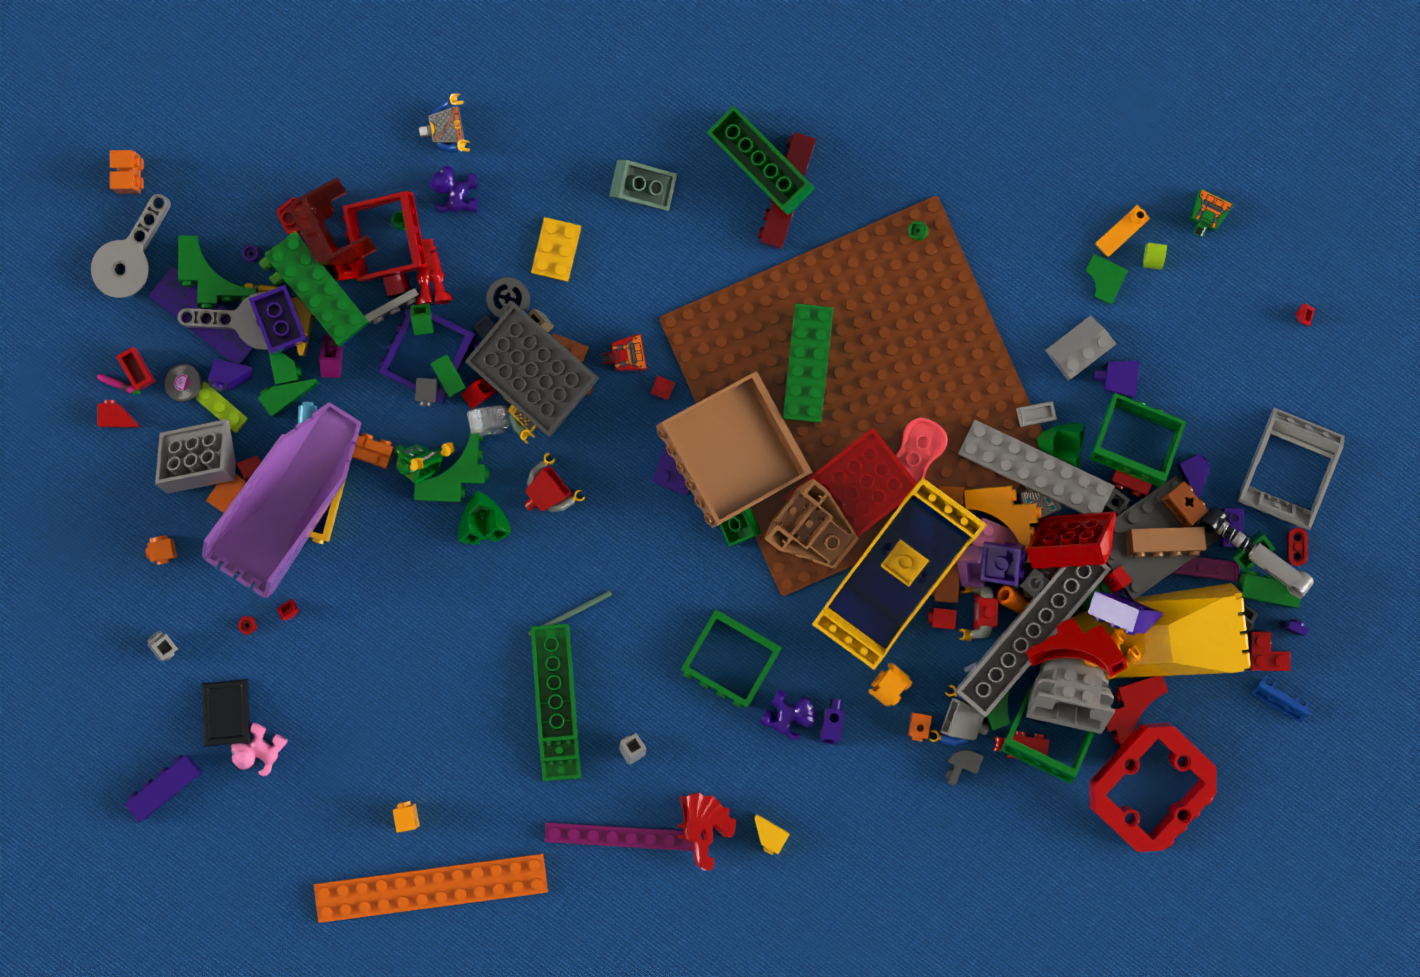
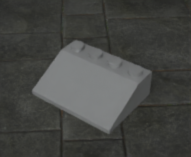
[155,419,236,494]

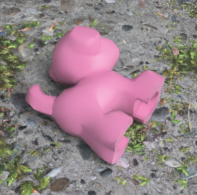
[230,722,288,776]

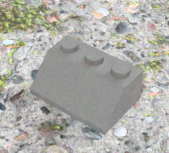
[1045,315,1116,380]

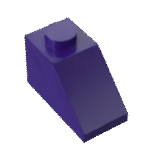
[208,359,253,391]
[1177,454,1209,498]

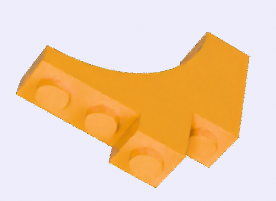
[964,485,1042,563]

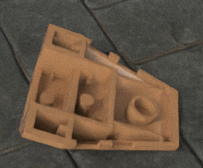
[764,479,859,569]

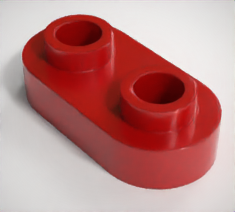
[1287,528,1308,566]

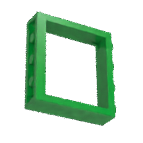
[1089,393,1186,488]
[681,609,782,709]
[1000,686,1094,784]

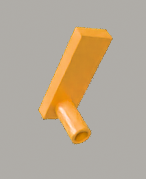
[1095,204,1150,258]

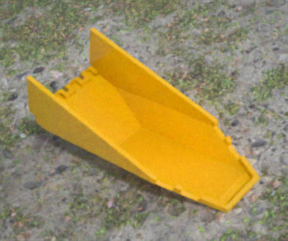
[1070,583,1251,678]

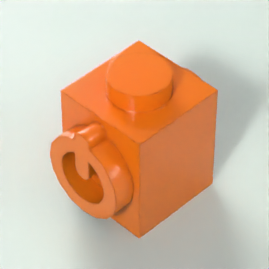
[145,535,177,565]

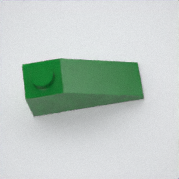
[258,379,320,417]

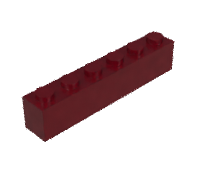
[757,132,816,250]

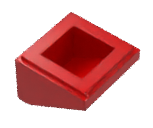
[1103,566,1132,594]

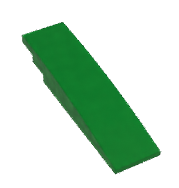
[531,624,581,782]

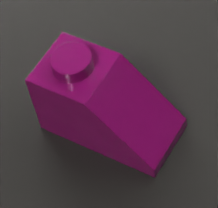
[319,335,343,378]

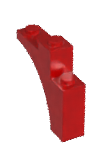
[1026,617,1128,677]
[1105,676,1168,766]

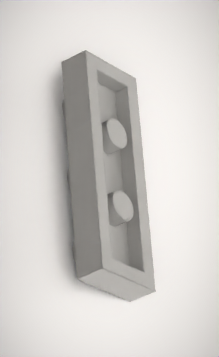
[364,288,419,325]

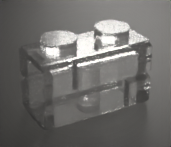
[467,405,510,437]

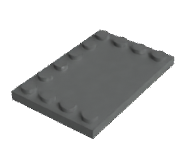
[465,303,599,437]
[1106,474,1220,600]

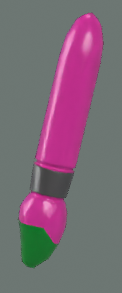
[97,374,141,395]

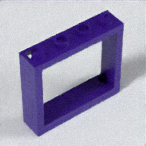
[378,304,476,404]

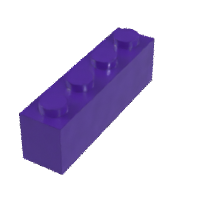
[125,755,203,823]

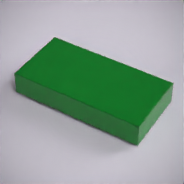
[430,354,466,397]

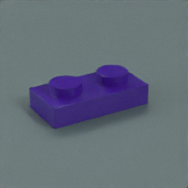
[1280,619,1309,636]

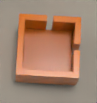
[110,150,144,194]

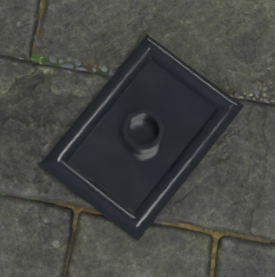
[202,679,250,747]

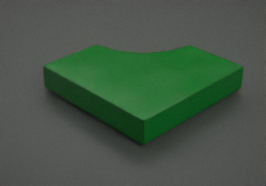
[1085,254,1128,305]

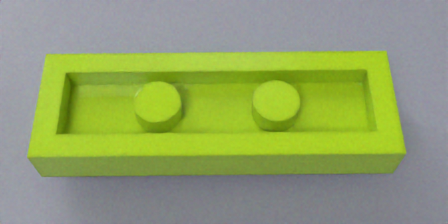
[195,381,249,433]

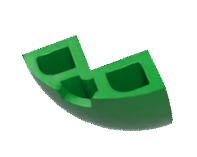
[1037,423,1085,469]
[458,491,511,545]

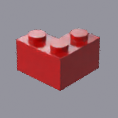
[1247,632,1290,671]

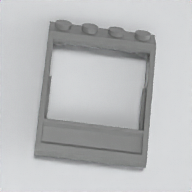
[1238,408,1345,530]

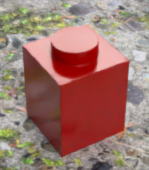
[928,608,957,629]

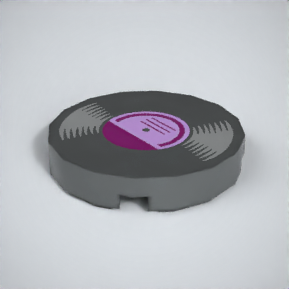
[164,364,203,402]

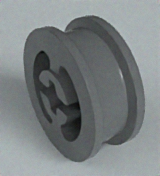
[486,277,530,318]

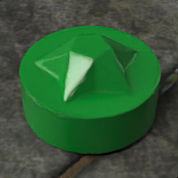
[391,211,406,231]
[908,221,928,241]

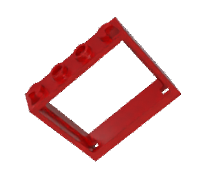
[343,191,427,282]

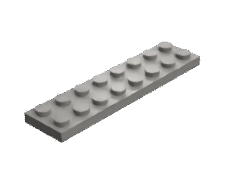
[958,420,1115,514]

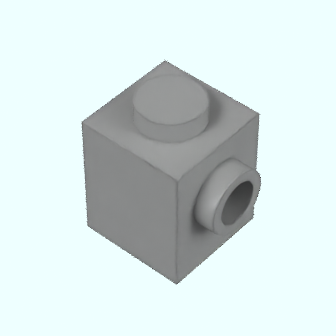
[619,733,647,765]

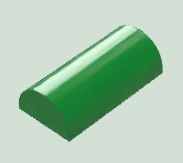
[719,507,762,548]

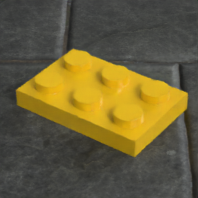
[531,217,582,282]

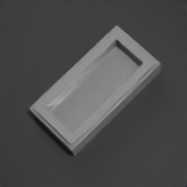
[1016,401,1057,428]

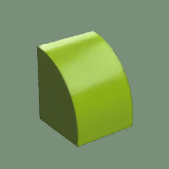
[1142,243,1167,270]

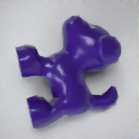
[430,166,478,213]
[759,689,817,741]

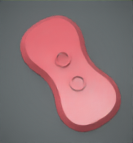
[896,418,947,498]

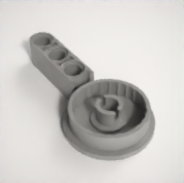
[91,194,171,298]
[177,292,268,350]

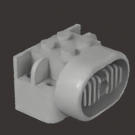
[1026,658,1115,734]

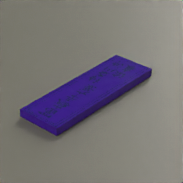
[148,266,254,364]

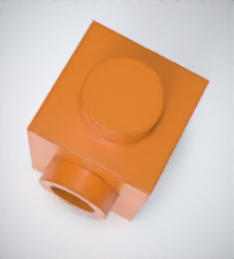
[908,712,932,742]

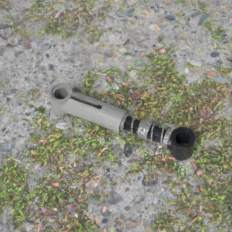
[1200,507,1314,598]

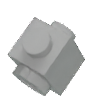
[147,631,178,661]

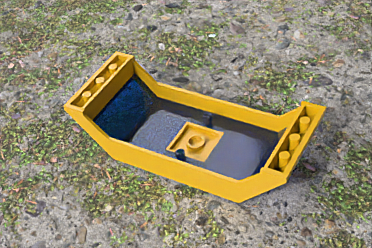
[812,478,987,670]

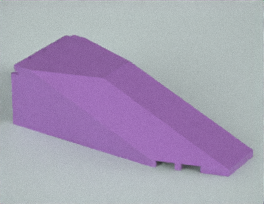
[202,402,362,599]

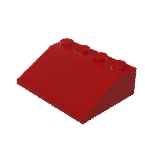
[1026,512,1116,569]

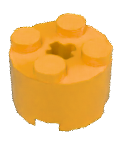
[868,662,912,707]

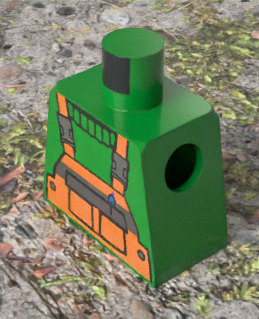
[1189,189,1234,238]

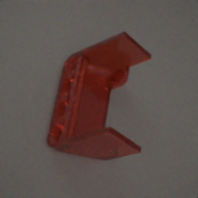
[289,177,377,265]

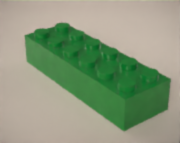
[706,105,815,215]
[265,231,369,348]
[783,303,834,424]

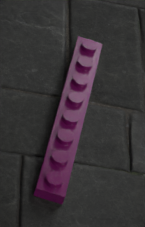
[544,822,693,851]

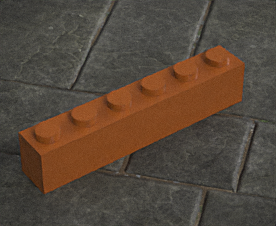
[932,485,966,603]

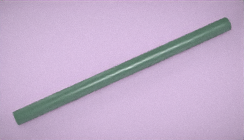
[528,590,612,638]

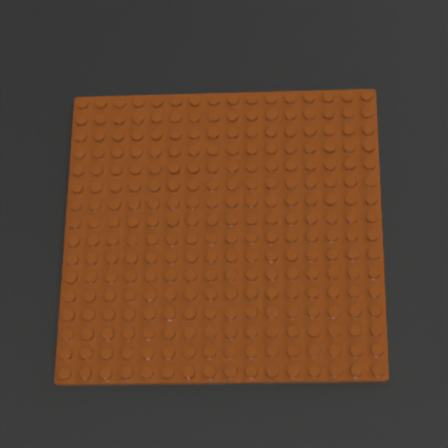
[659,196,1043,596]

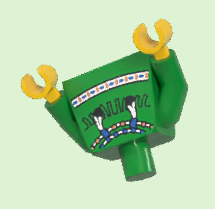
[394,442,455,484]

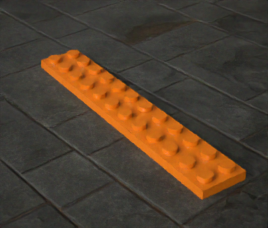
[314,853,548,923]

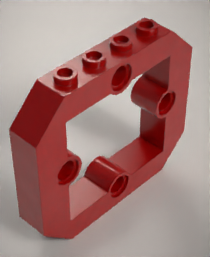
[1089,722,1216,852]

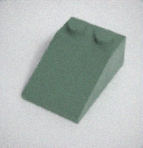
[609,160,677,211]

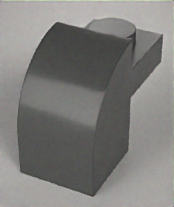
[945,749,984,786]

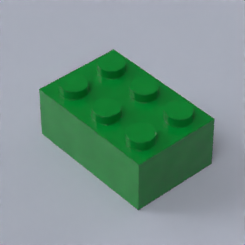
[1236,571,1301,608]

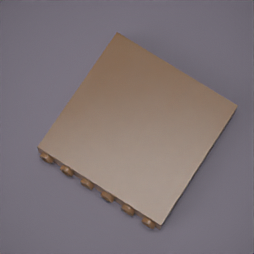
[656,371,812,528]

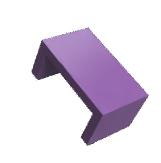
[957,546,986,588]

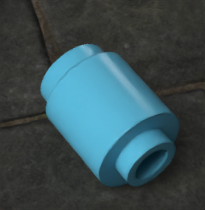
[298,402,317,424]

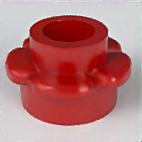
[238,616,257,635]

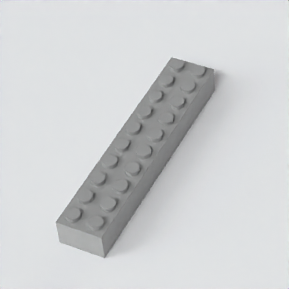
[954,564,1111,717]

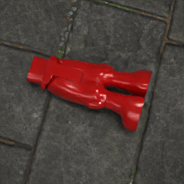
[416,239,452,306]

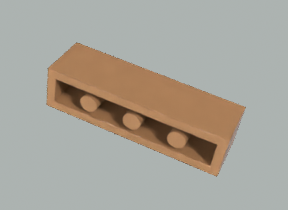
[1124,527,1206,558]

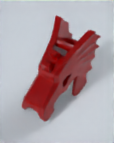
[677,792,736,870]

